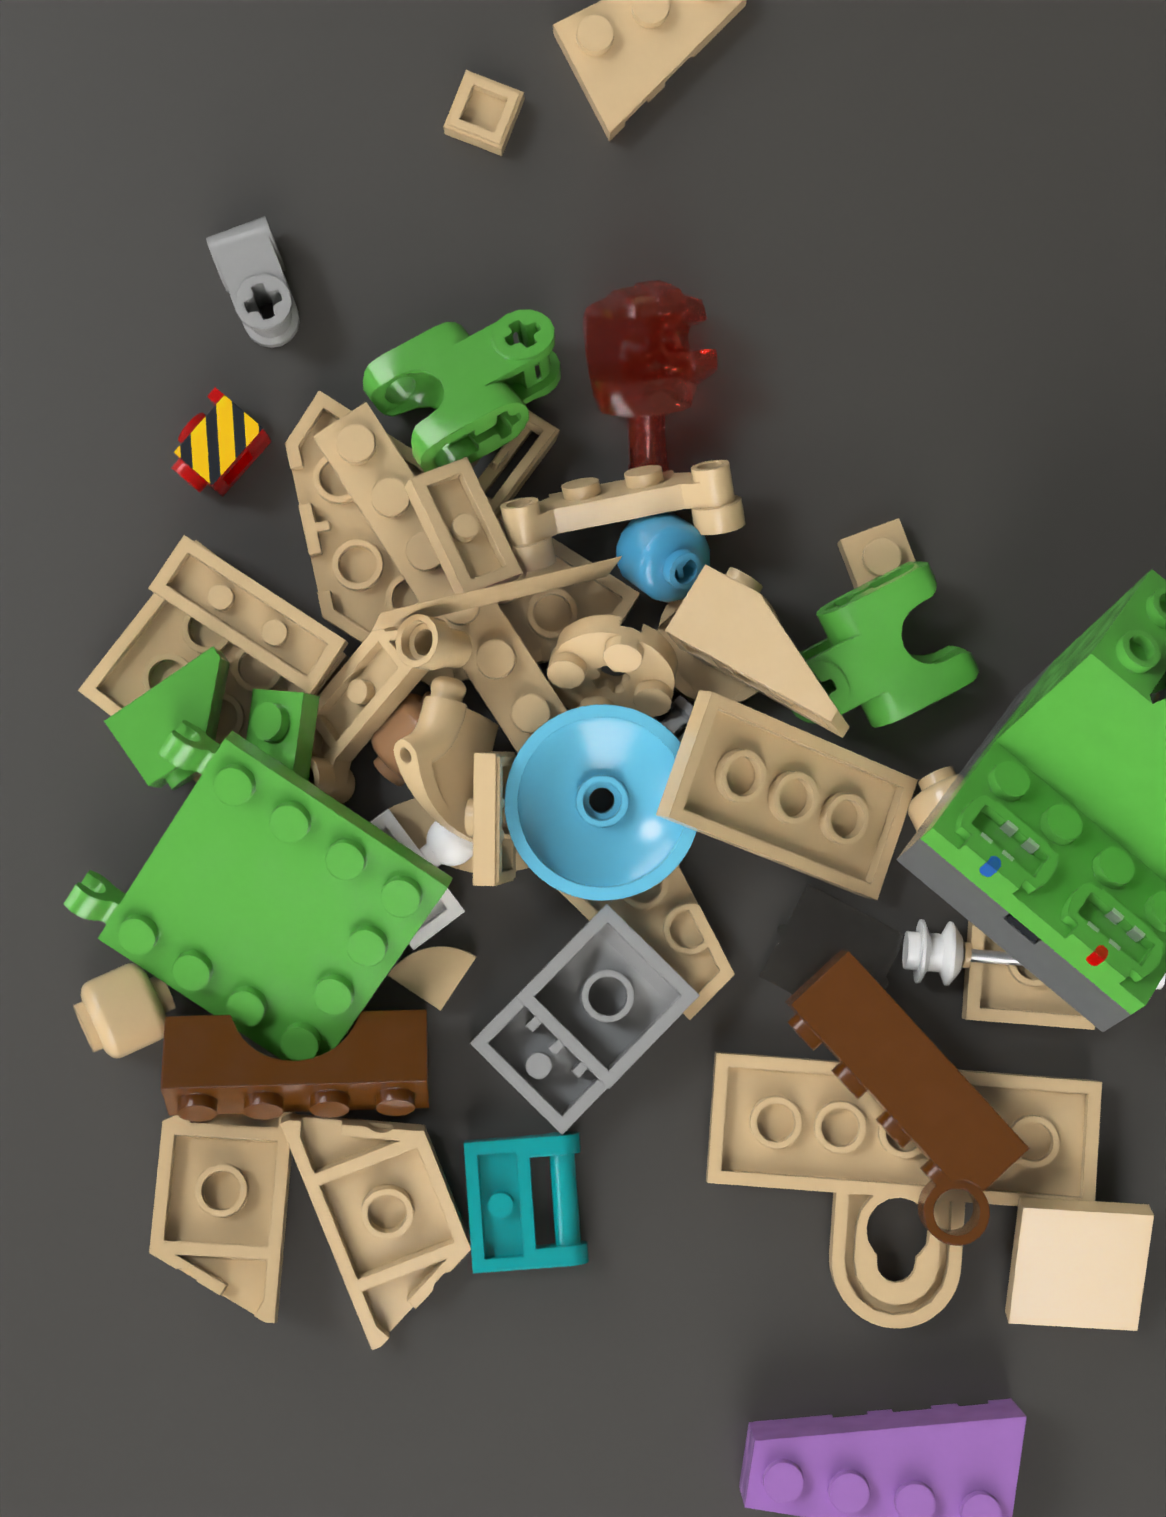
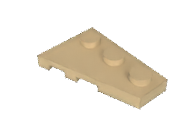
[553,0,747,142]
[558,865,735,1020]

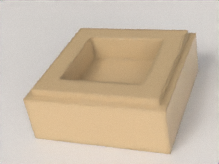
[443,70,525,156]

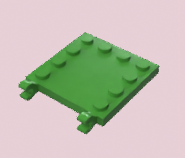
[64,720,453,1061]

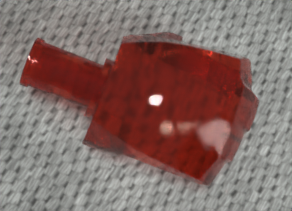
[583,280,719,472]

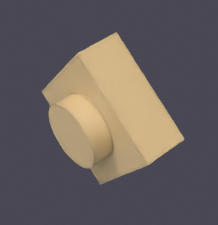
[837,518,915,589]

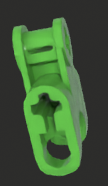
[363,309,561,472]
[791,561,979,728]

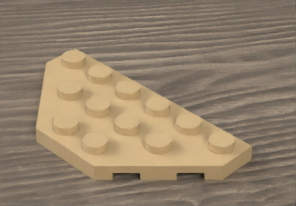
[285,391,640,687]

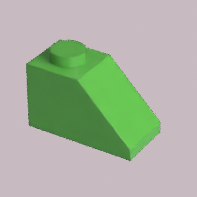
[104,647,230,790]

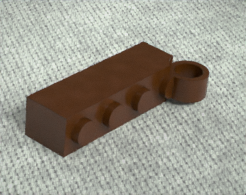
[785,950,1030,1246]

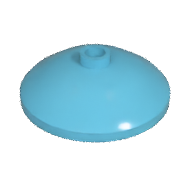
[505,704,697,901]

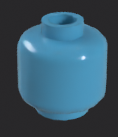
[616,512,710,603]

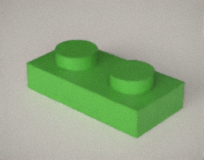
[246,689,320,781]

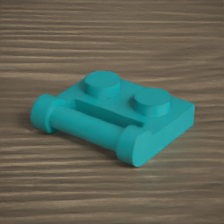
[464,1131,589,1274]

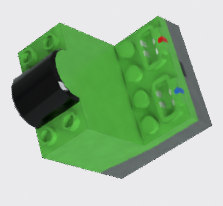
[896,569,1166,1032]

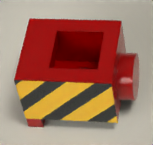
[171,387,272,497]

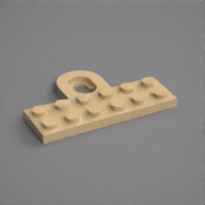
[706,1051,1102,1329]

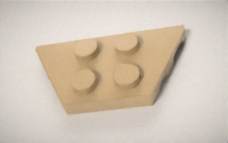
[149,1112,296,1323]
[280,1114,471,1350]

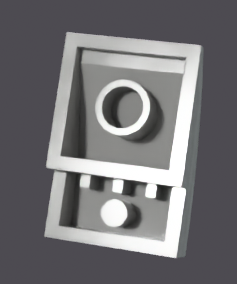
[470,904,700,1135]

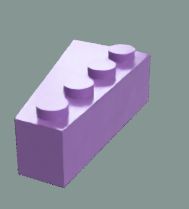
[739,1398,1027,1517]

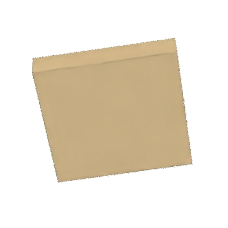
[1005,1197,1154,1331]

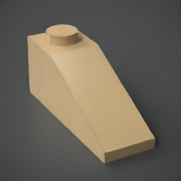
[665,564,849,738]

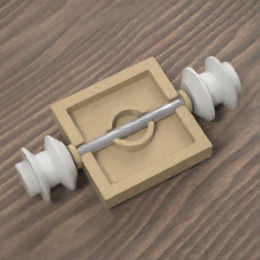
[902,919,1166,1030]

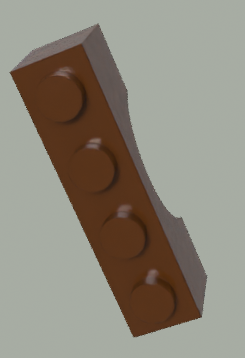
[160,1009,429,1122]

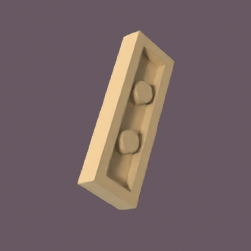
[148,535,348,695]

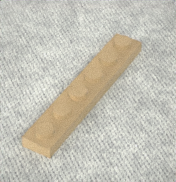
[313,402,567,753]

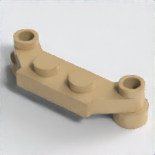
[500,460,746,573]
[308,614,472,803]

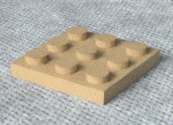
[78,540,349,782]

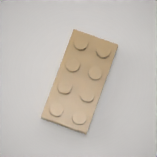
[656,690,918,900]

